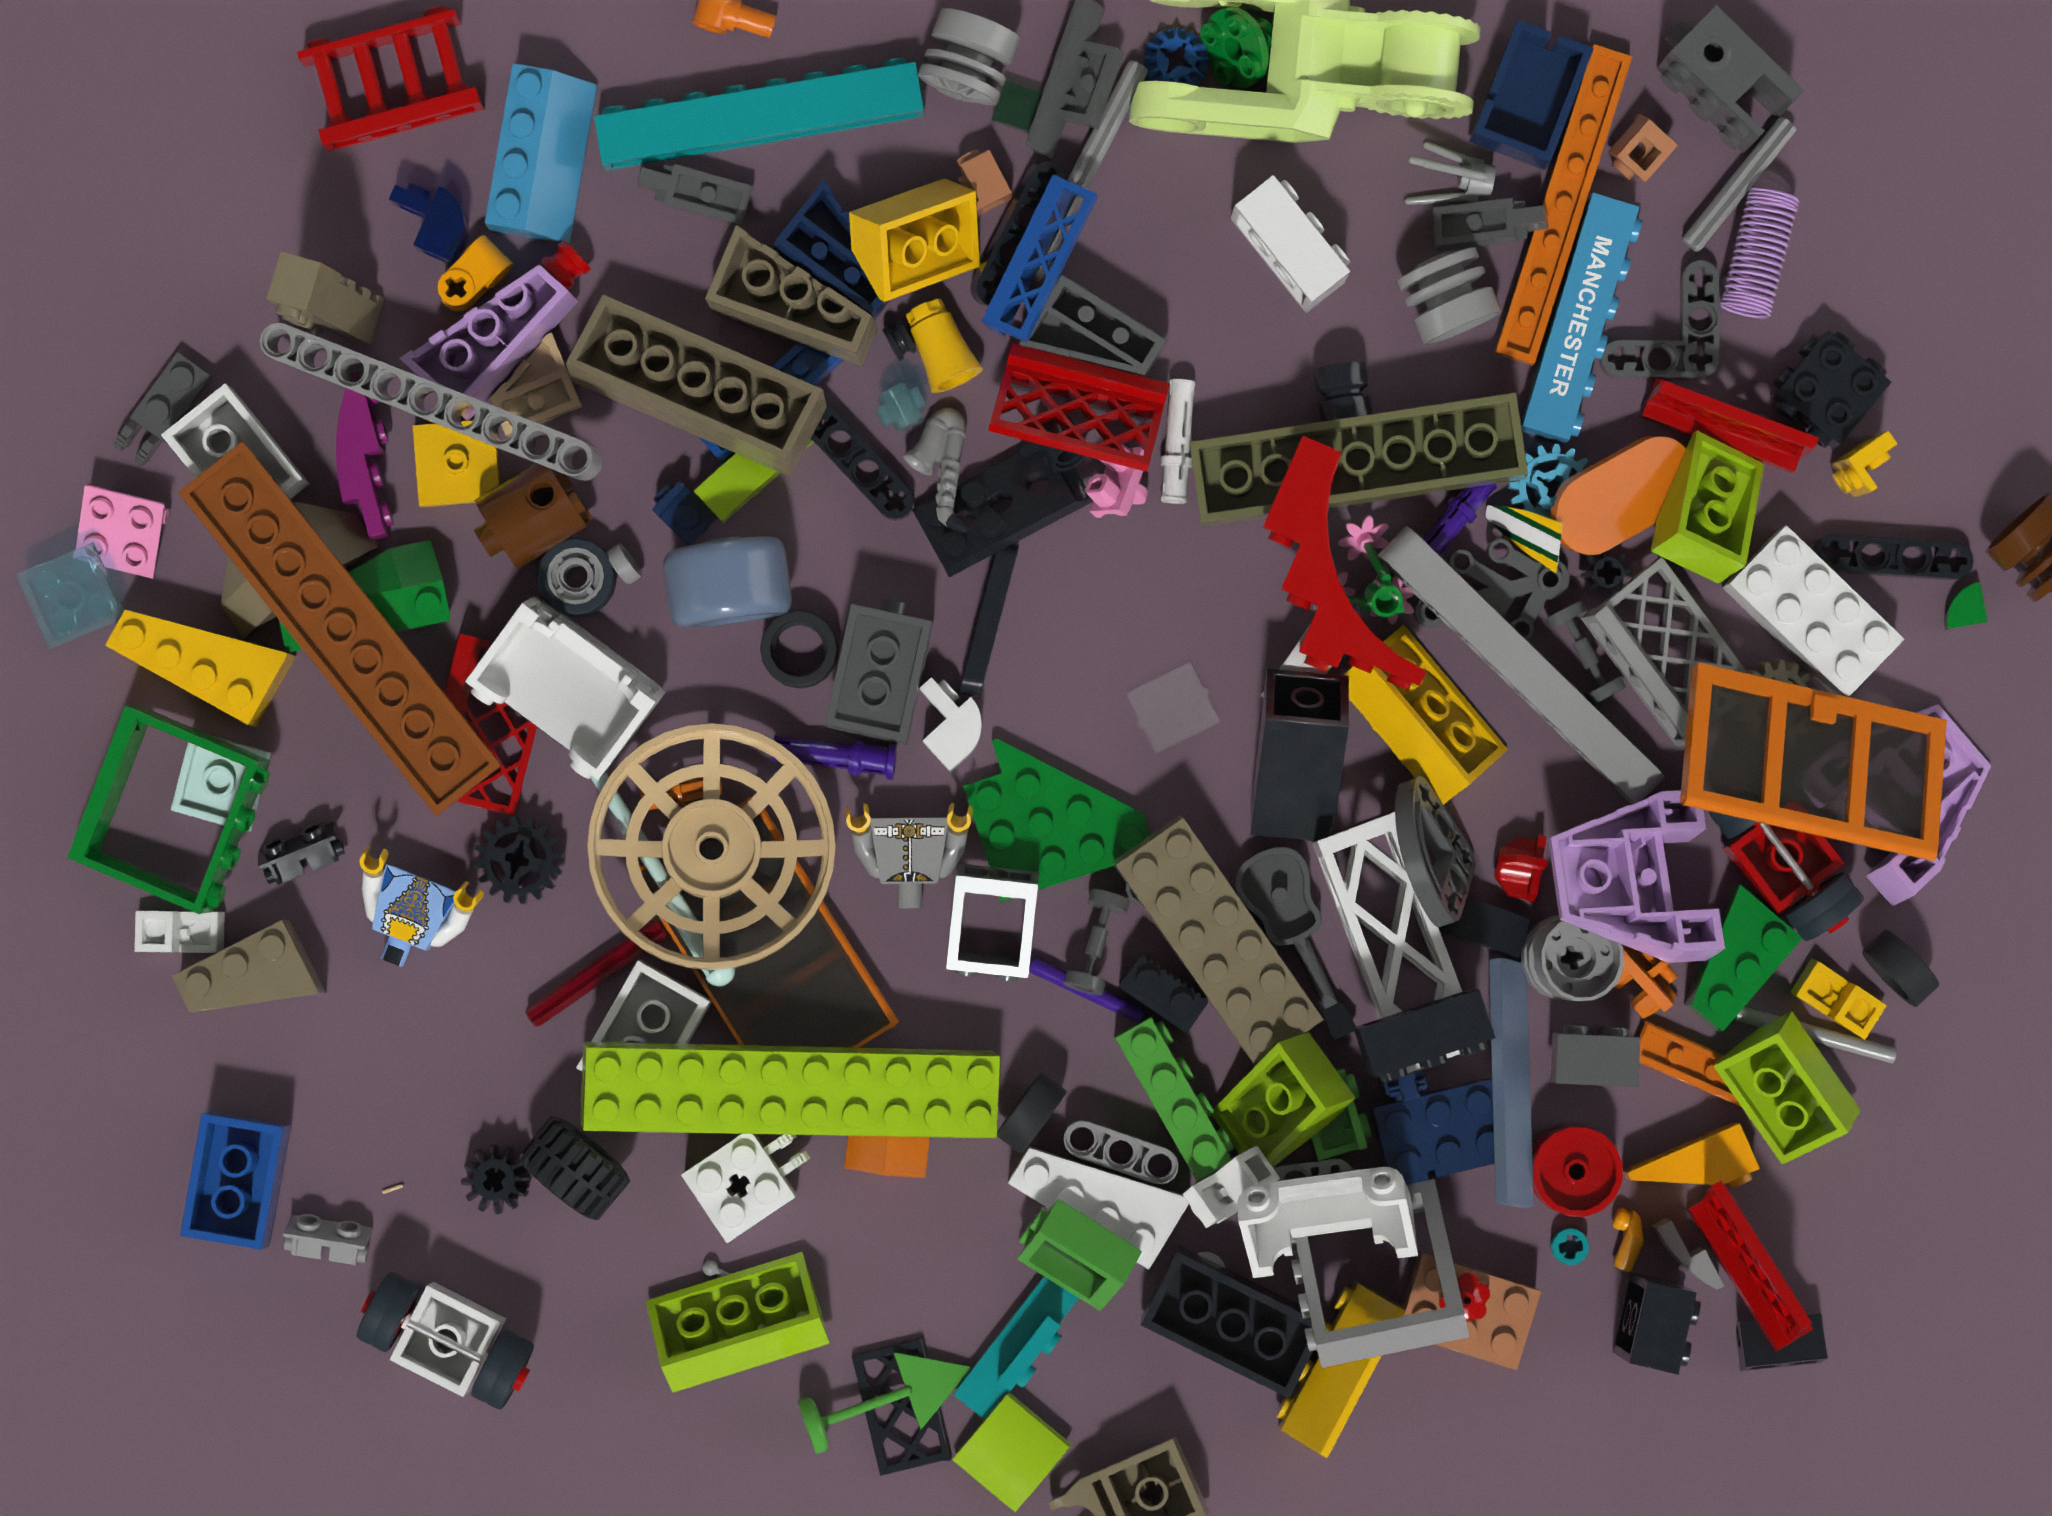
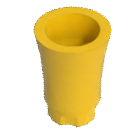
[906,299,983,393]

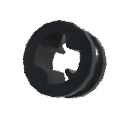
[882,320,917,361]

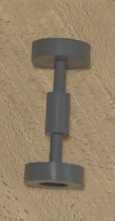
[1545,600,1627,705]
[1063,889,1130,996]

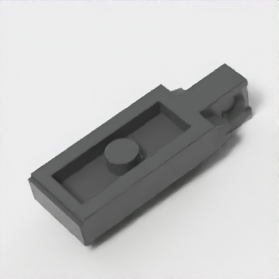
[637,164,753,227]
[1433,197,1549,251]

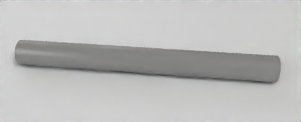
[1734,1006,1897,1064]

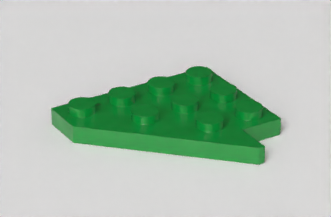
[963,739,1150,902]

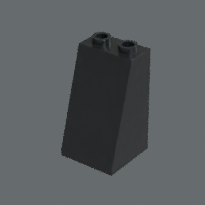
[1250,668,1349,841]

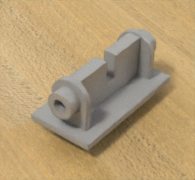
[283,1214,373,1266]

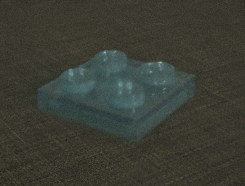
[16,542,124,650]

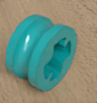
[1550,1227,1589,1265]

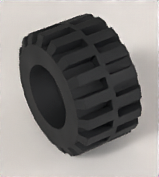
[519,1116,630,1220]

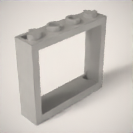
[1291,1179,1469,1368]

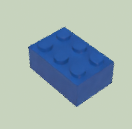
[180,1111,291,1250]

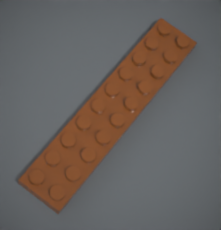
[177,441,502,816]

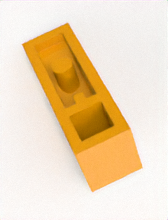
[1623,1122,1760,1188]

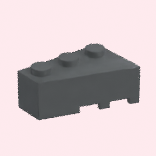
[1019,275,1169,375]

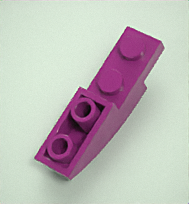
[336,371,394,541]

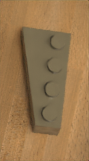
[705,225,878,367]
[266,251,385,345]

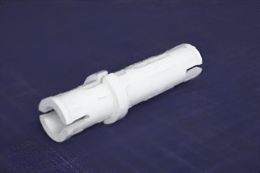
[1160,379,1196,504]

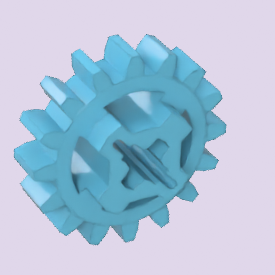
[1508,444,1588,519]

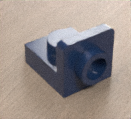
[652,481,718,546]

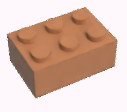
[1401,1251,1541,1370]

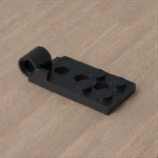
[912,414,1093,578]

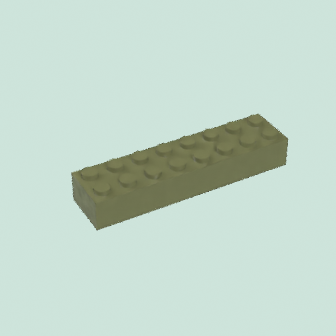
[1189,393,1528,527]

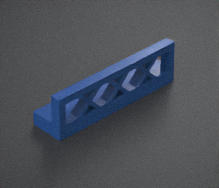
[981,175,1099,343]

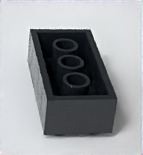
[1141,1244,1326,1398]

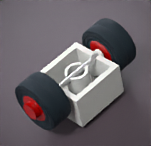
[356,1272,534,1410]

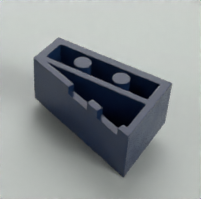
[773,179,892,321]

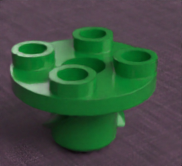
[1200,7,1273,88]

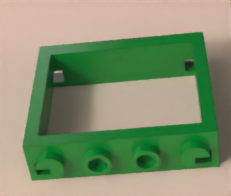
[67,705,271,914]

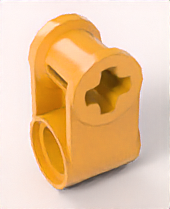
[437,235,514,312]

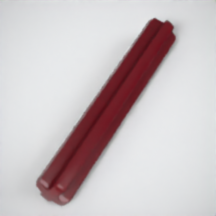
[525,920,667,1027]

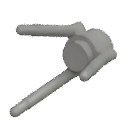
[1404,141,1496,205]

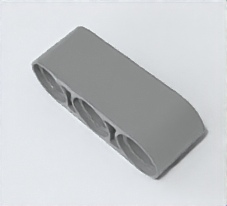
[1063,1119,1178,1185]

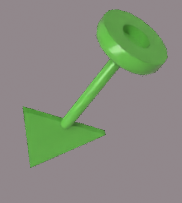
[797,1352,972,1455]

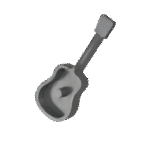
[1234,847,1356,1040]

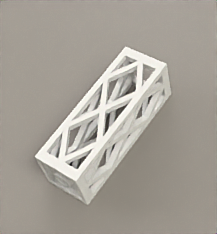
[1312,812,1462,1073]

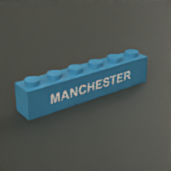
[1520,193,1643,445]

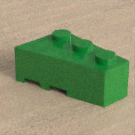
[1684,884,1802,1032]

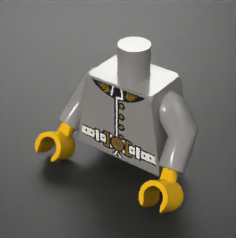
[845,803,973,908]

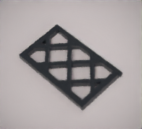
[852,1337,952,1476]

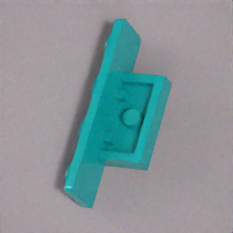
[954,1277,1079,1419]

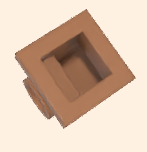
[1608,113,1678,182]
[957,149,1012,217]

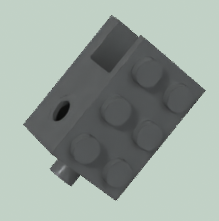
[1657,5,1805,154]
[825,598,933,745]

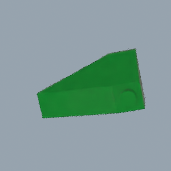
[279,540,451,653]

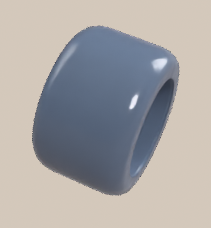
[663,536,792,628]

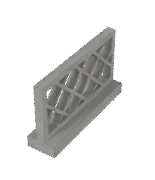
[1581,557,1745,747]

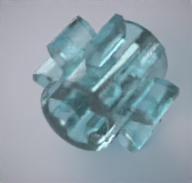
[875,382,927,433]

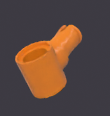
[692,0,777,39]

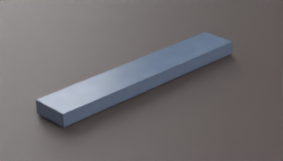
[1489,958,1534,1208]

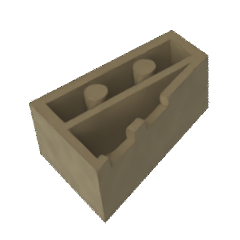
[171,920,326,1013]

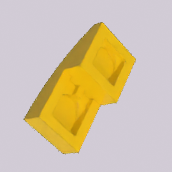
[1790,958,1887,1040]

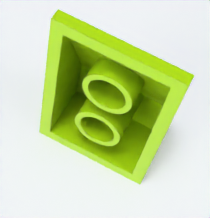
[1651,431,1764,584]
[1212,1032,1356,1167]

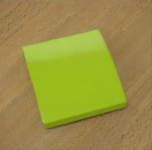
[952,1391,1071,1512]

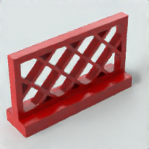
[988,343,1170,472]
[1640,377,1819,473]
[444,634,537,816]
[1687,1180,1813,1352]

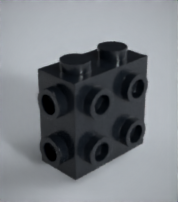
[1770,330,1892,449]

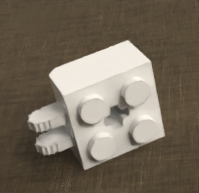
[681,1134,810,1243]

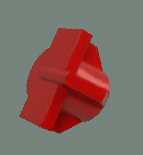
[1494,835,1548,902]

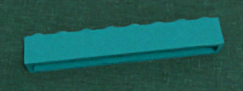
[594,58,924,171]

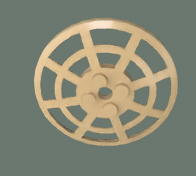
[587,723,836,970]

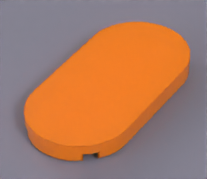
[1550,436,1686,555]

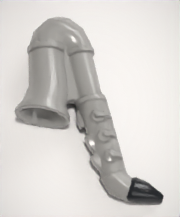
[903,408,969,534]

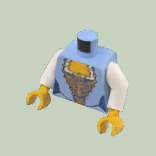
[359,845,484,967]

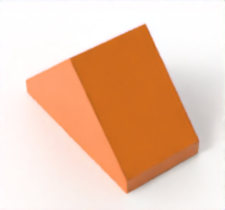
[844,1136,930,1178]

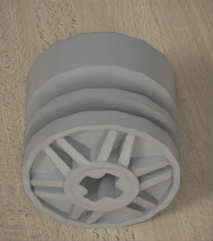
[917,8,1020,106]
[1396,247,1502,346]
[1521,915,1624,1001]

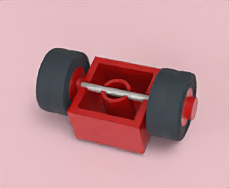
[1709,771,1864,941]

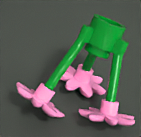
[1310,515,1415,624]

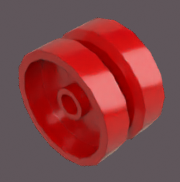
[1532,1125,1623,1217]

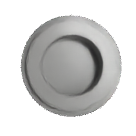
[607,543,643,585]

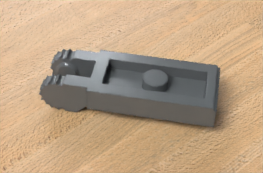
[114,352,213,466]

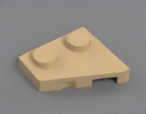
[491,333,583,437]

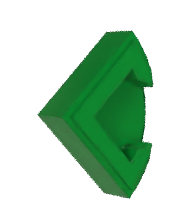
[1944,582,1988,630]

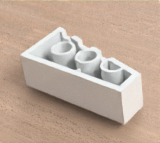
[1008,1146,1189,1269]

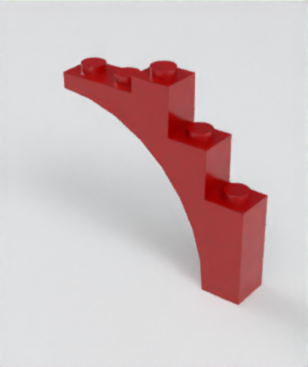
[1263,436,1426,690]

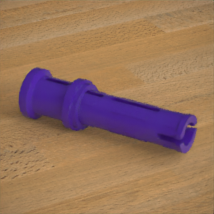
[772,735,897,780]

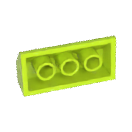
[646,1252,830,1393]

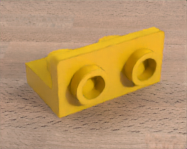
[1831,430,1898,497]

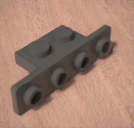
[1026,0,1124,159]

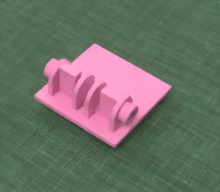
[74,484,170,579]

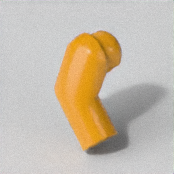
[1612,1208,1644,1272]

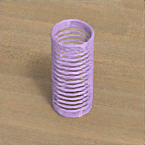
[1720,187,1800,319]

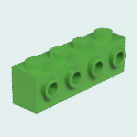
[1114,1017,1235,1181]

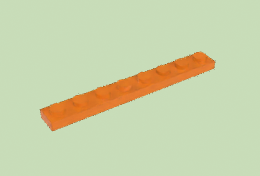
[1494,44,1633,366]

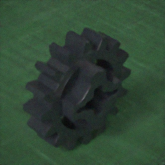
[474,816,564,904]

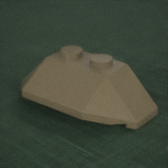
[221,502,379,640]

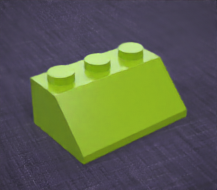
[1713,1011,1861,1165]

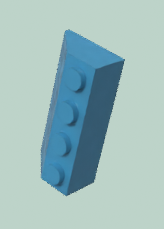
[485,63,598,245]

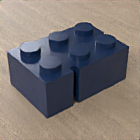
[1469,19,1594,171]
[1369,1077,1494,1185]

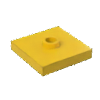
[412,420,500,508]

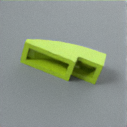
[694,439,813,524]

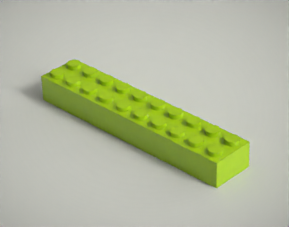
[580,1042,1000,1138]

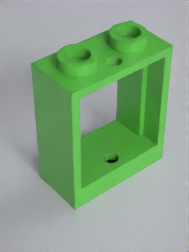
[1017,1199,1142,1311]

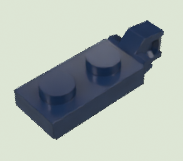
[1377,1069,1428,1104]

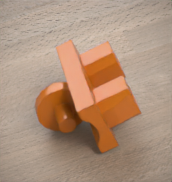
[1614,945,1678,1018]

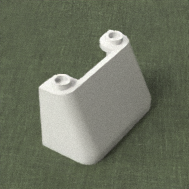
[465,596,665,780]
[1237,1167,1418,1278]

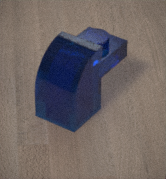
[389,183,469,266]

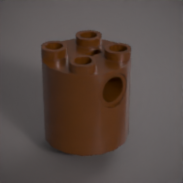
[474,463,593,569]

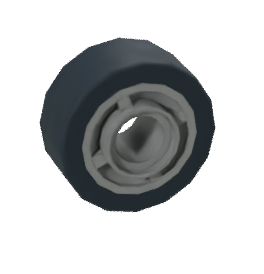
[537,537,617,617]

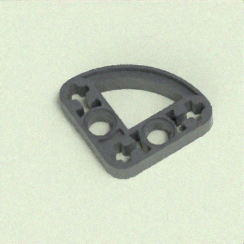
[1395,776,1476,927]

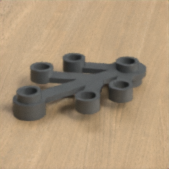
[1414,538,1570,641]

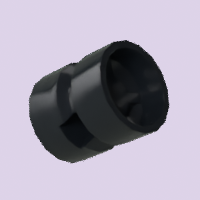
[1313,361,1373,422]

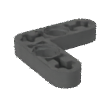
[1599,260,1719,380]

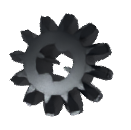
[461,1144,532,1214]

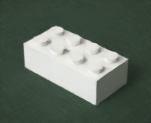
[1722,525,1904,697]

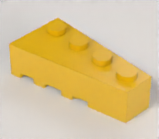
[105,610,296,727]

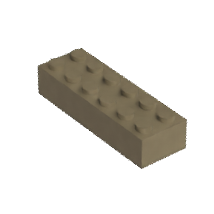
[566,294,827,477]
[1112,815,1324,1066]

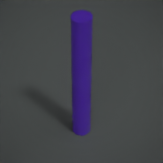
[1029,957,1145,1023]

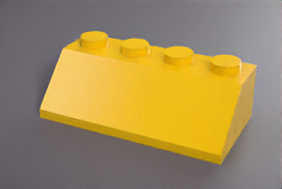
[1344,625,1508,805]
[1276,1281,1405,1458]

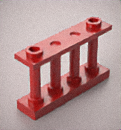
[297,6,485,153]

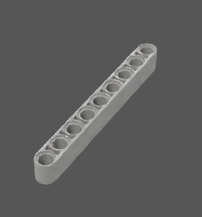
[260,322,603,481]
[1377,526,1665,804]

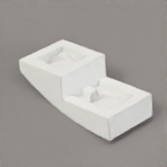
[134,911,225,953]

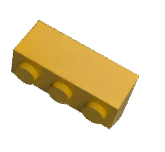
[849,178,980,302]

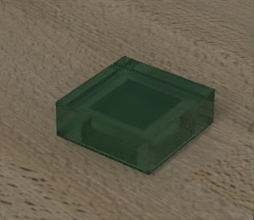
[992,81,1042,133]

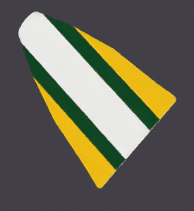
[1486,505,1563,573]

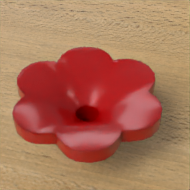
[1439,1272,1490,1322]

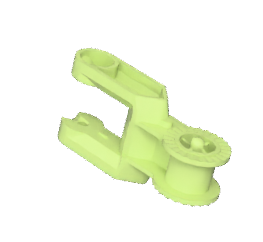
[1129,0,1481,143]

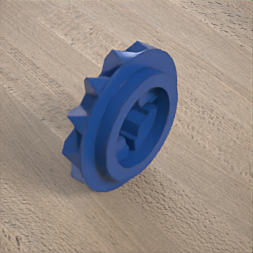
[1143,27,1209,86]

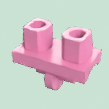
[1085,444,1148,518]

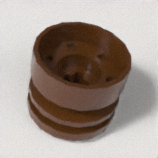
[1985,493,2052,602]

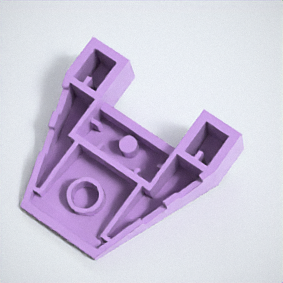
[1786,704,1991,907]
[1548,790,1725,963]

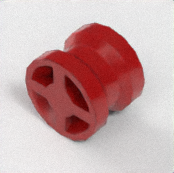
[540,240,591,290]

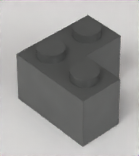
[1551,1025,1640,1087]

